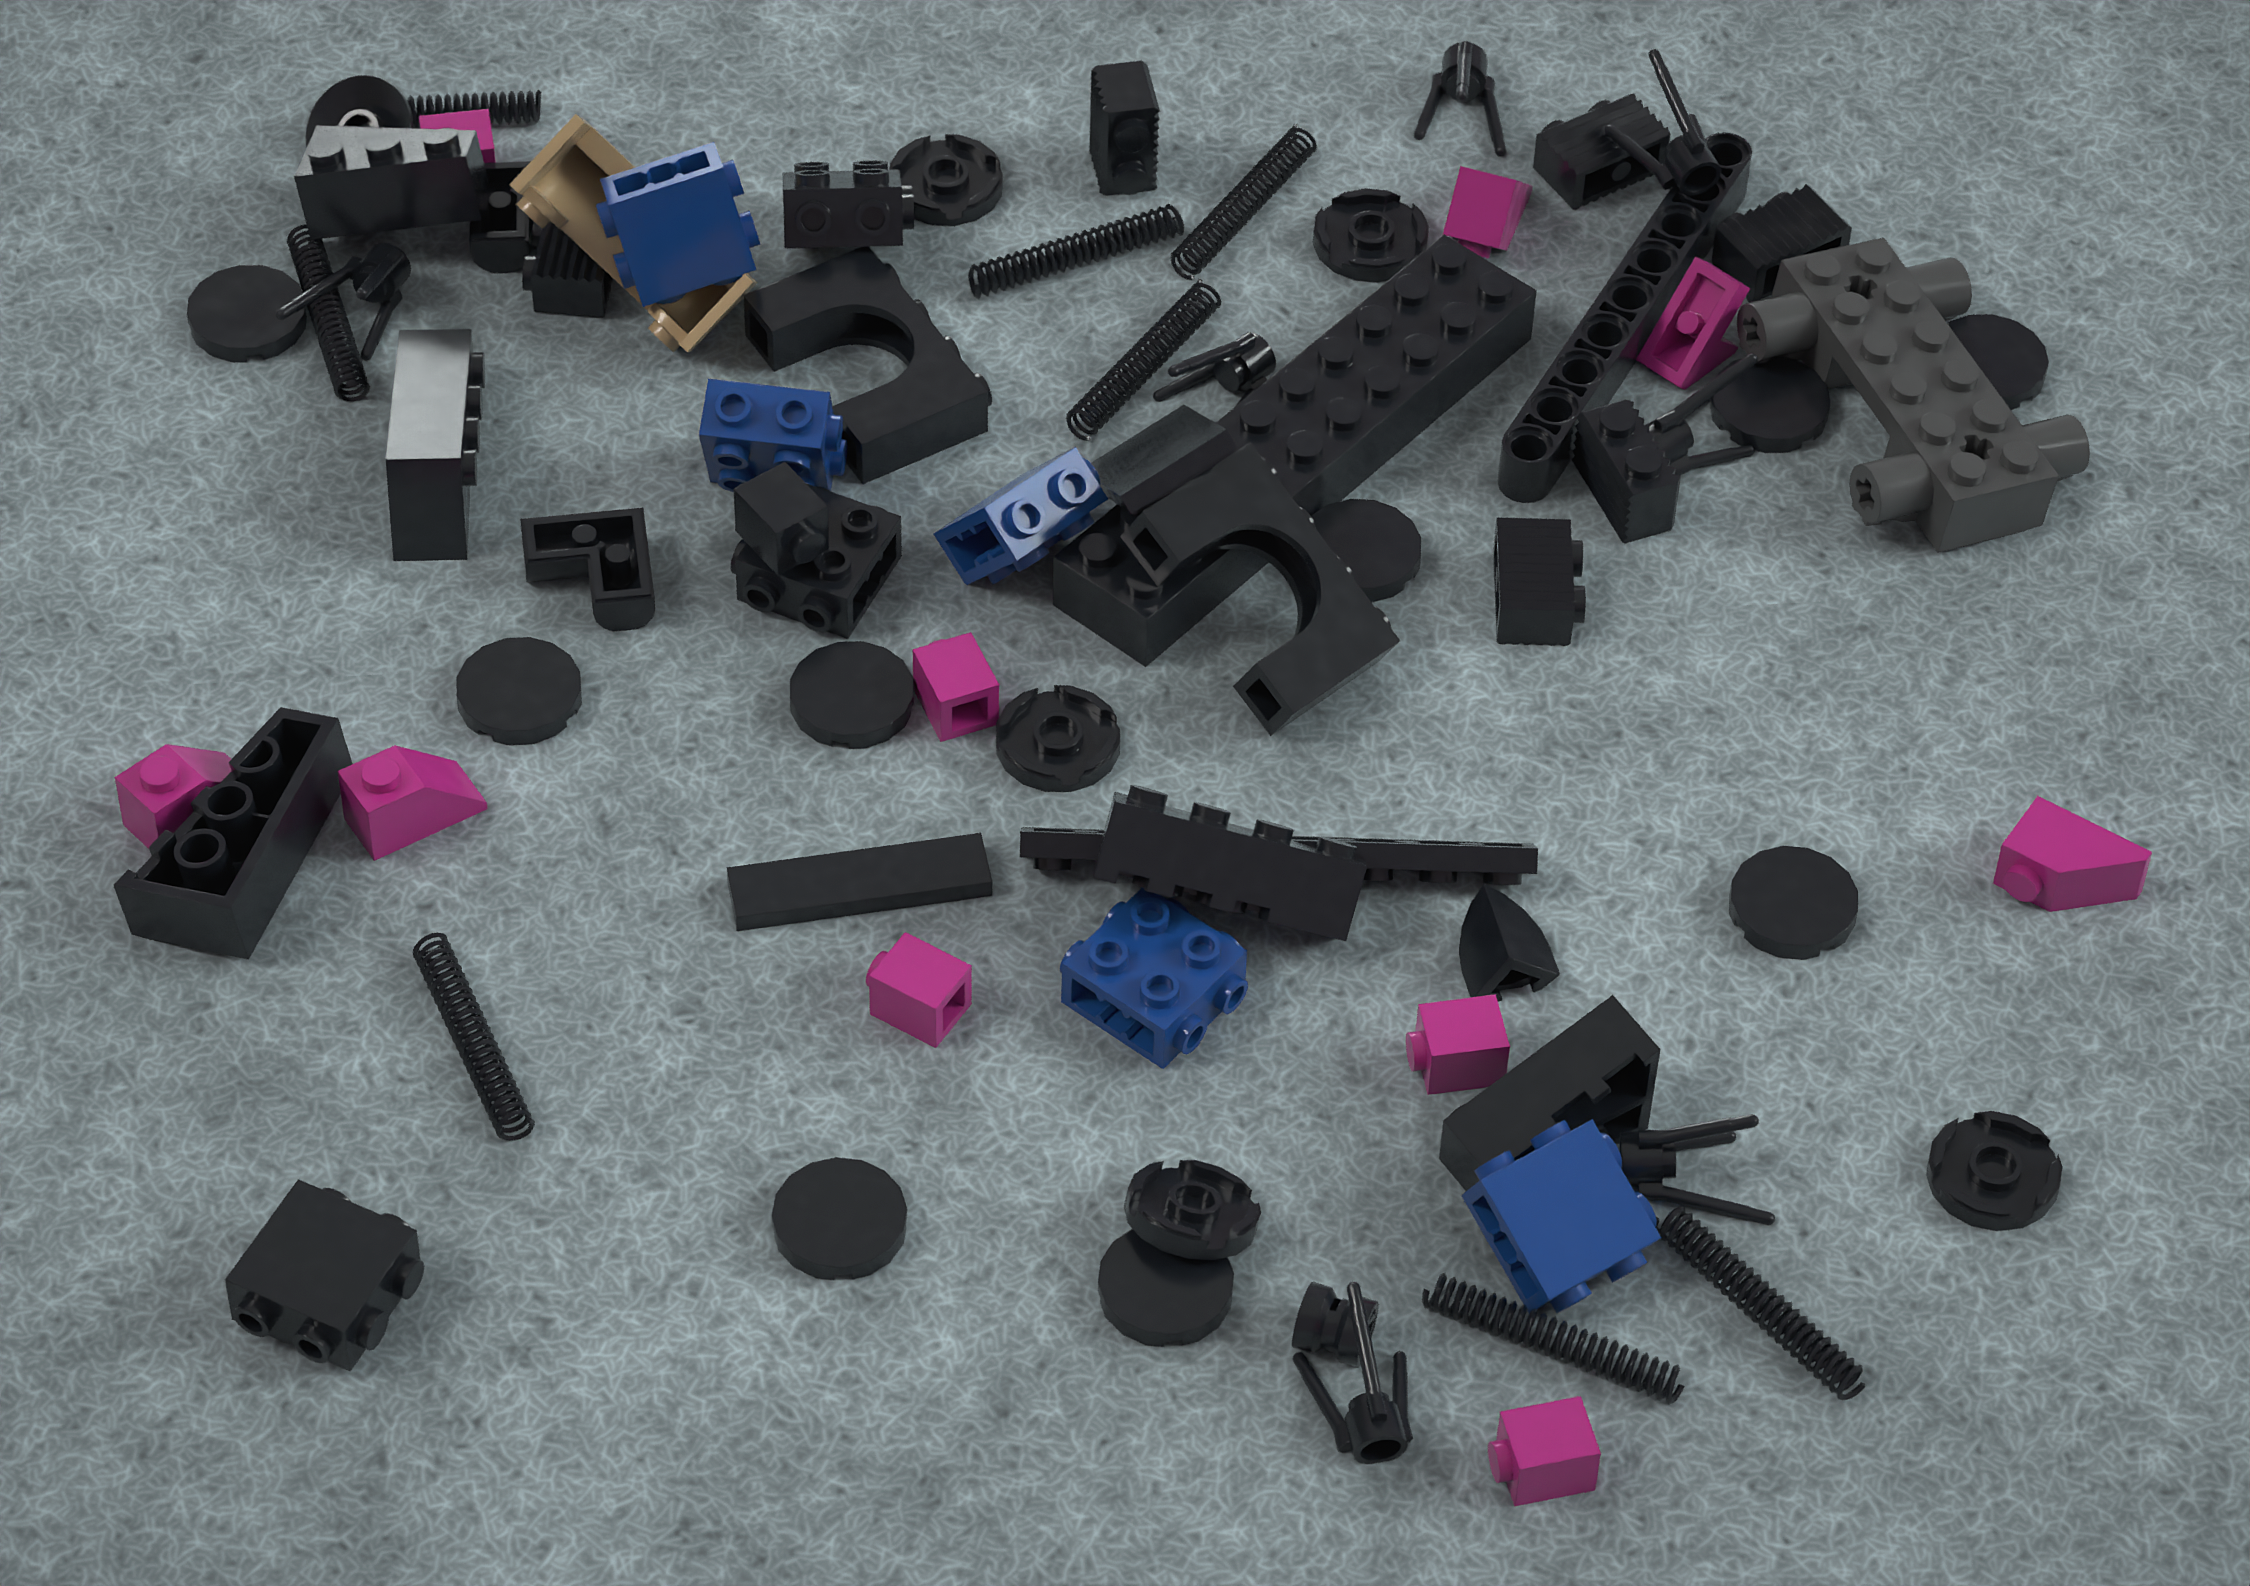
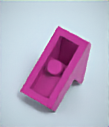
[1636,257,1750,390]

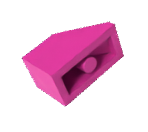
[1443,166,1533,258]
[115,744,231,849]
[338,745,487,861]
[1993,796,2152,912]

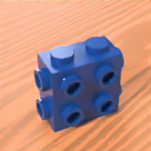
[596,142,761,307]
[699,379,847,492]
[933,447,1108,585]
[1060,887,1248,1069]
[1461,1119,1661,1314]

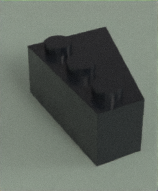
[294,126,491,240]
[1439,995,1661,1191]

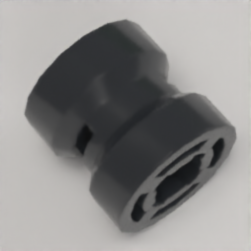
[1292,1282,1379,1368]

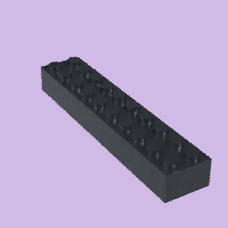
[1052,234,1537,667]

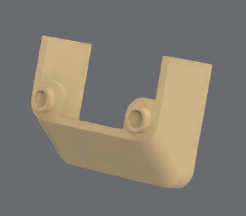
[509,114,757,352]

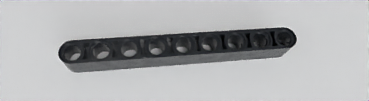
[1498,132,1752,503]

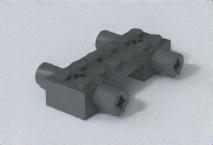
[1737,237,2090,553]

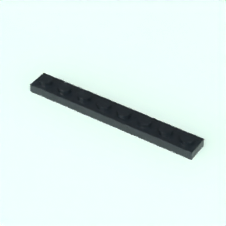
[1020,827,1538,885]

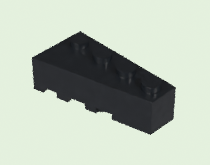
[385,329,485,561]
[113,707,352,960]
[1093,785,1367,941]

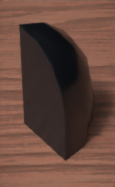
[1459,883,1560,1002]

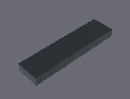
[726,833,993,931]

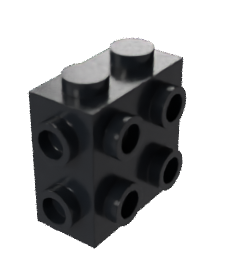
[783,160,914,249]
[731,483,902,639]
[225,1179,424,1372]

